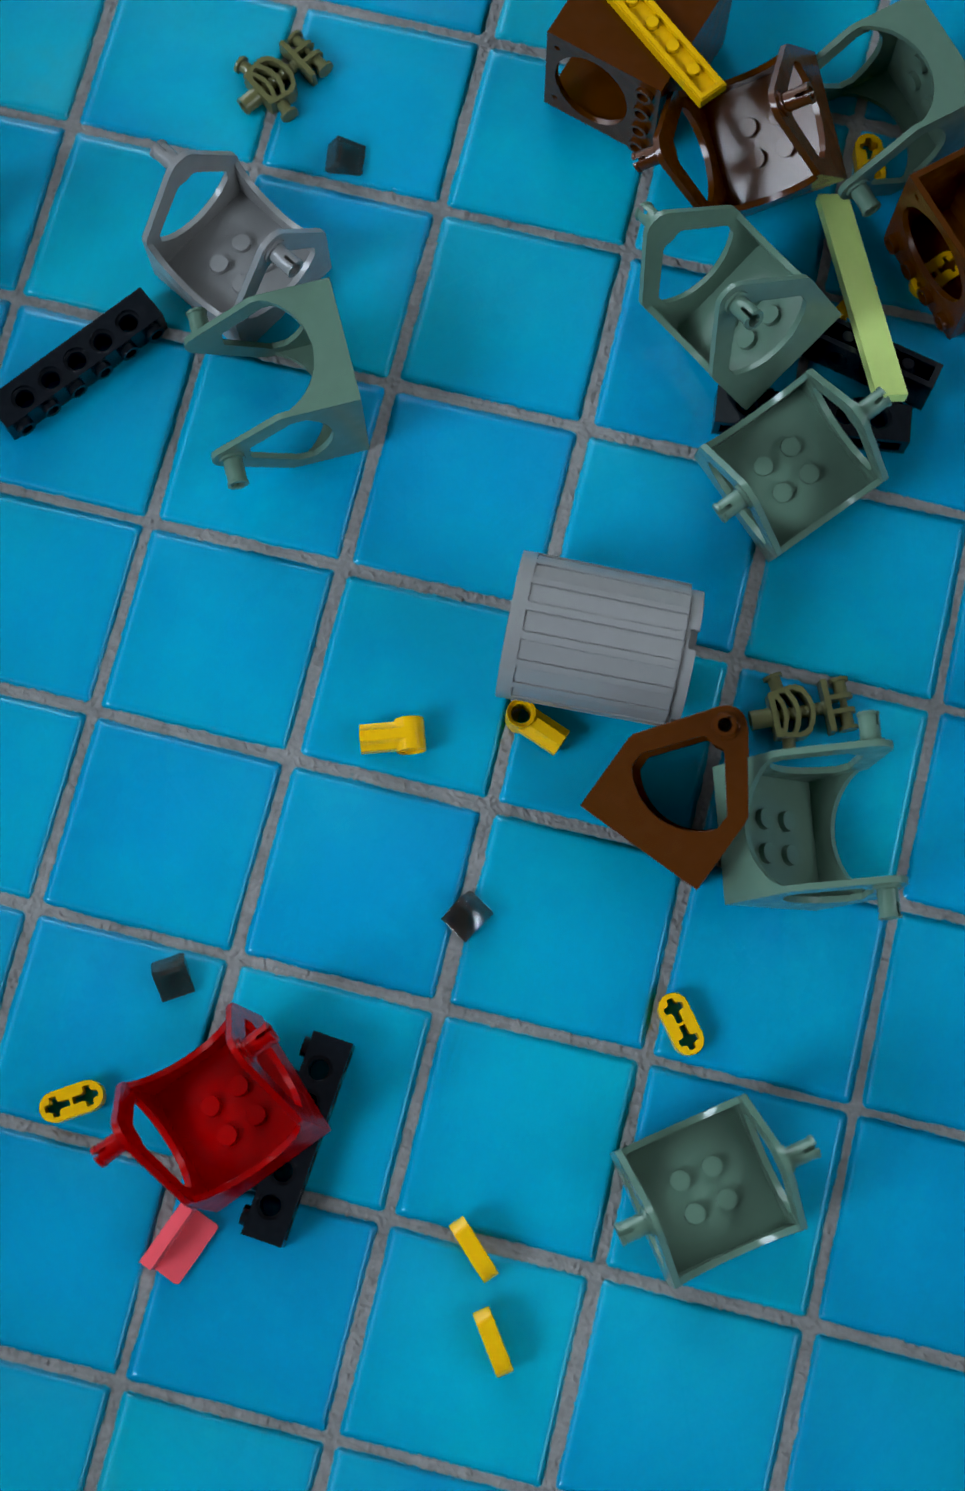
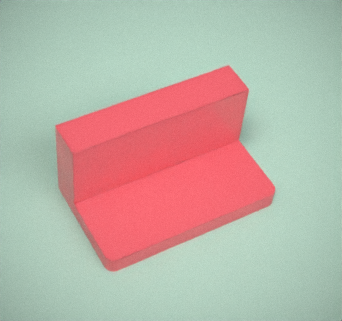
[139,1203,219,1284]

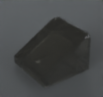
[325,135,366,176]
[441,891,493,942]
[151,953,195,1002]

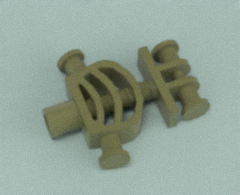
[234,30,333,122]
[748,672,859,749]

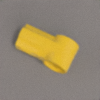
[505,700,570,756]
[359,715,426,755]

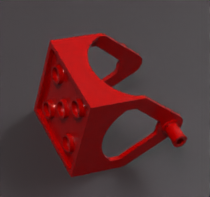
[90,1002,331,1212]

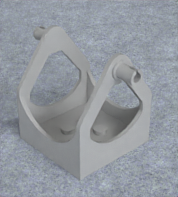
[142,139,332,342]

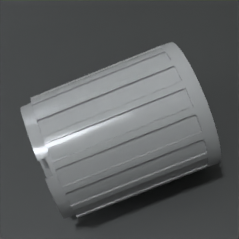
[495,550,705,726]

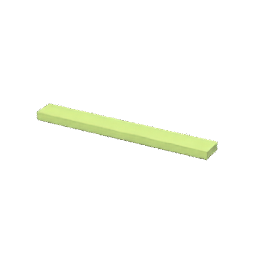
[815,194,908,402]

